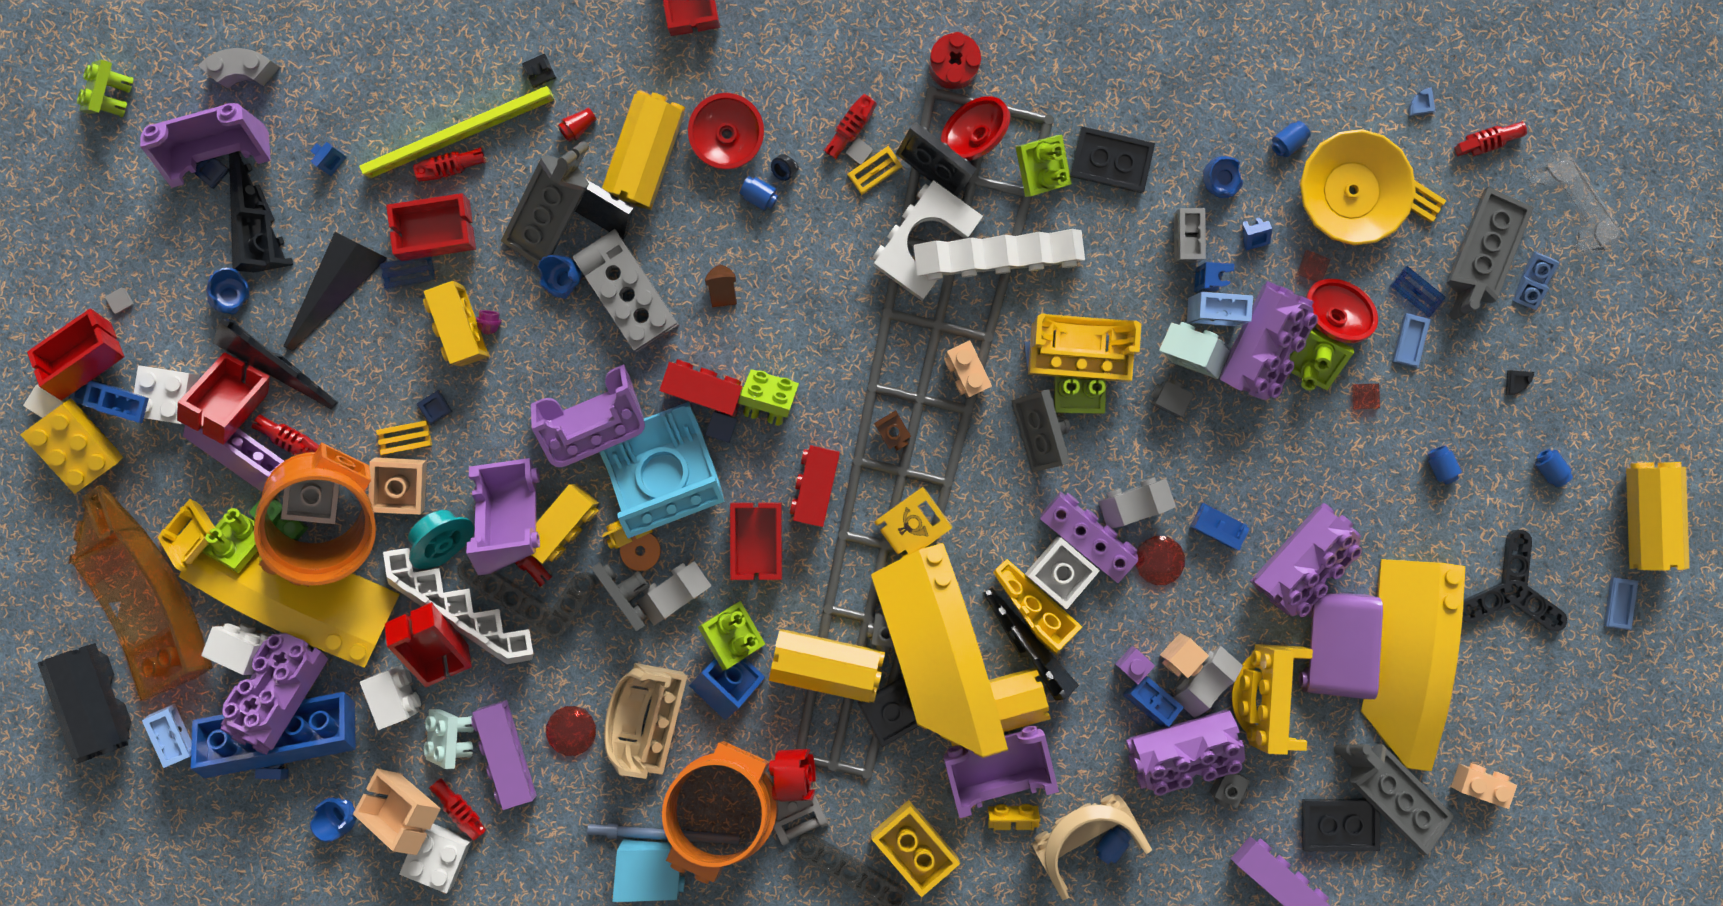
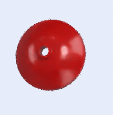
[688,93,764,170]
[941,96,1010,161]
[1305,279,1378,343]

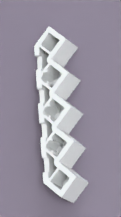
[914,229,1085,281]
[383,548,533,664]

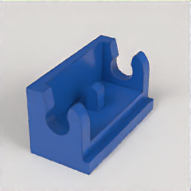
[1194,262,1234,293]
[1190,502,1249,551]
[1122,676,1184,727]

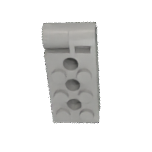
[572,229,679,353]

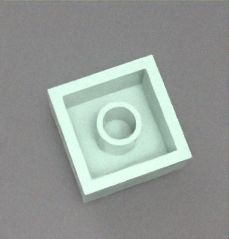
[1159,322,1230,379]

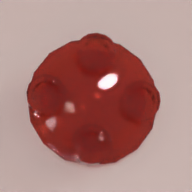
[1136,536,1185,585]
[546,706,596,756]

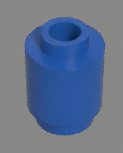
[1272,121,1311,157]
[739,176,779,211]
[1427,445,1462,484]
[1535,449,1573,487]
[1095,826,1132,864]

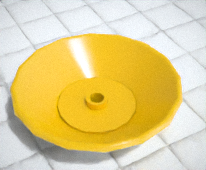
[1300,129,1416,245]

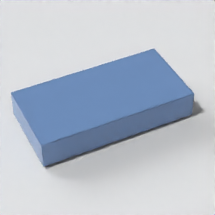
[1392,313,1431,368]
[1604,577,1638,630]

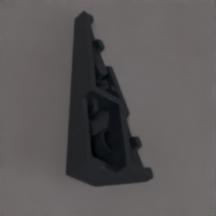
[229,151,293,273]
[283,232,387,351]
[213,318,338,410]
[983,588,1079,701]

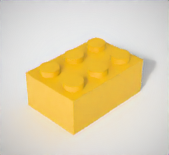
[423,281,490,367]
[20,398,123,494]
[532,484,600,563]
[871,800,960,897]

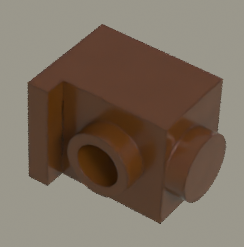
[874,410,911,451]

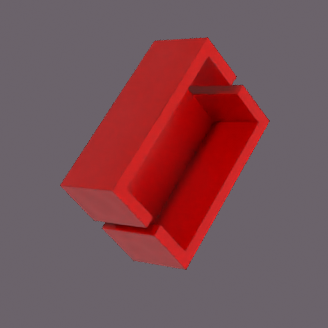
[663,0,721,36]
[386,193,476,261]
[27,308,125,401]
[177,352,270,445]
[659,359,743,417]
[789,445,840,527]
[730,502,783,580]
[385,602,472,687]

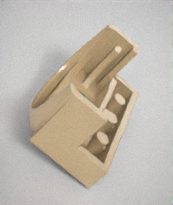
[604,663,687,779]
[1031,794,1152,901]

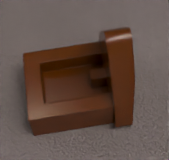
[705,264,737,307]

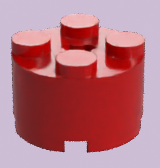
[929,32,981,89]
[769,749,816,802]

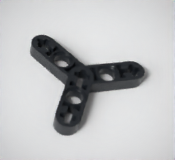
[1462,529,1567,631]

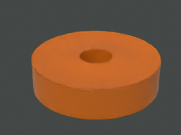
[620,533,661,571]

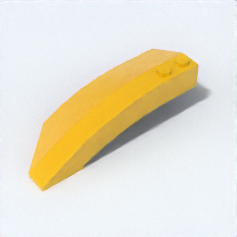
[871,543,1008,758]
[179,551,400,668]
[1360,559,1465,771]

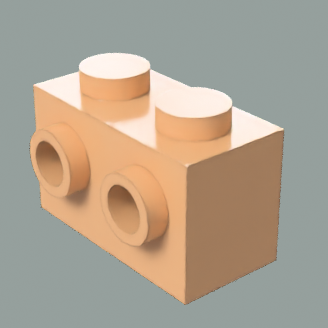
[944,340,992,398]
[1160,633,1209,678]
[1451,763,1517,809]

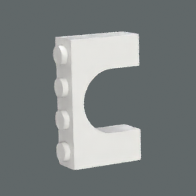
[872,180,983,301]

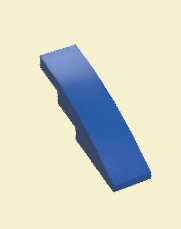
[69,380,149,423]

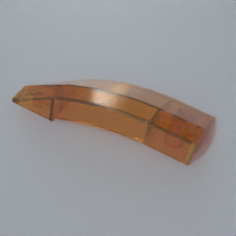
[68,485,213,701]

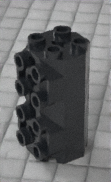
[37,643,131,764]

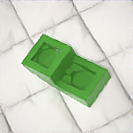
[249,497,309,541]

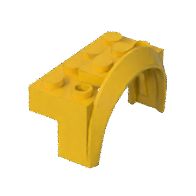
[1028,313,1141,382]
[1232,644,1313,755]

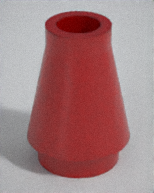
[557,108,597,142]

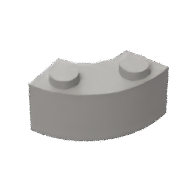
[198,48,280,89]
[1098,477,1176,528]
[637,561,711,626]
[1173,646,1243,718]

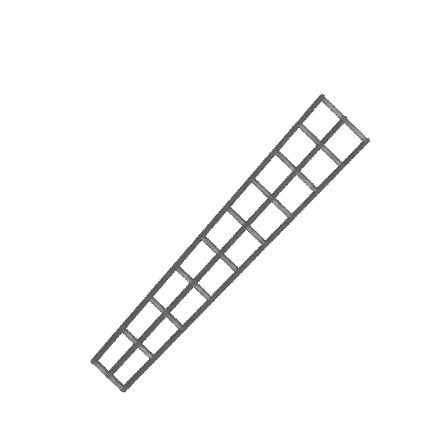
[795,86,1054,779]

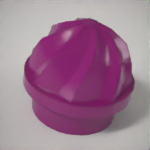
[476,310,502,335]

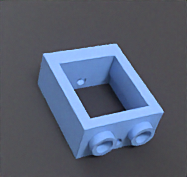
[1186,292,1253,327]
[142,704,192,768]

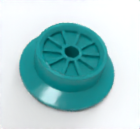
[408,510,475,569]

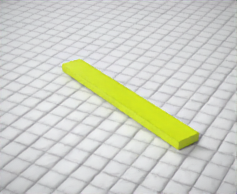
[359,86,554,178]

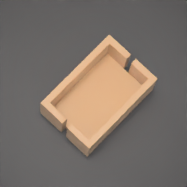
[353,769,441,855]

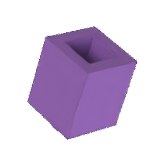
[1115,646,1155,684]

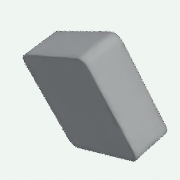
[846,138,873,165]
[105,288,134,314]

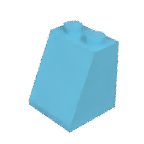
[612,839,685,902]

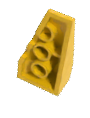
[993,559,1082,656]

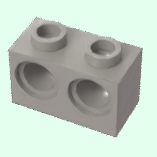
[1174,208,1206,263]

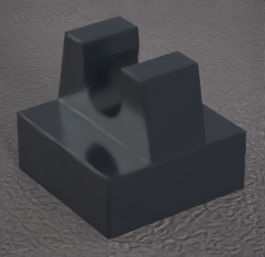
[522,53,556,88]

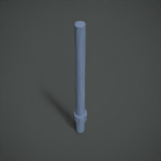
[587,823,739,844]

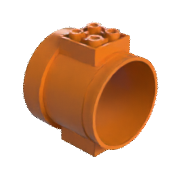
[254,442,376,587]
[662,741,778,884]

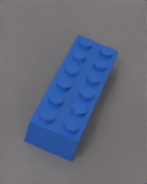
[191,692,356,778]

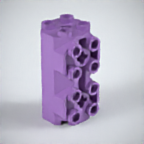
[1219,281,1318,400]
[1250,503,1362,617]
[220,633,328,755]
[1126,710,1245,796]

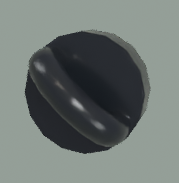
[771,154,799,181]

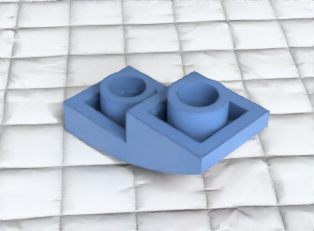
[1513,251,1559,310]

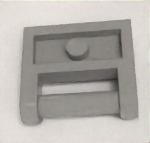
[774,785,829,846]

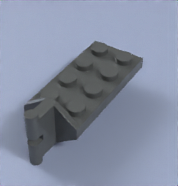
[501,141,589,266]
[1446,187,1534,320]
[1334,744,1454,855]

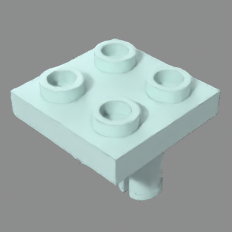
[424,709,474,769]

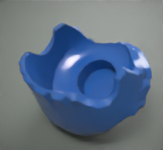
[1203,156,1243,198]
[537,255,581,299]
[206,268,250,315]
[310,797,357,842]

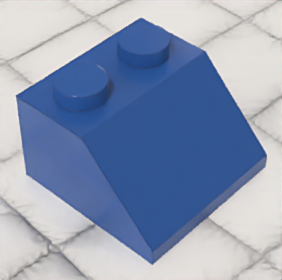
[689,658,765,720]

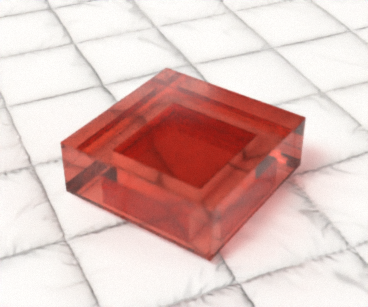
[1297,250,1331,282]
[1352,383,1380,409]

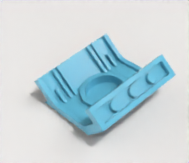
[599,402,725,538]

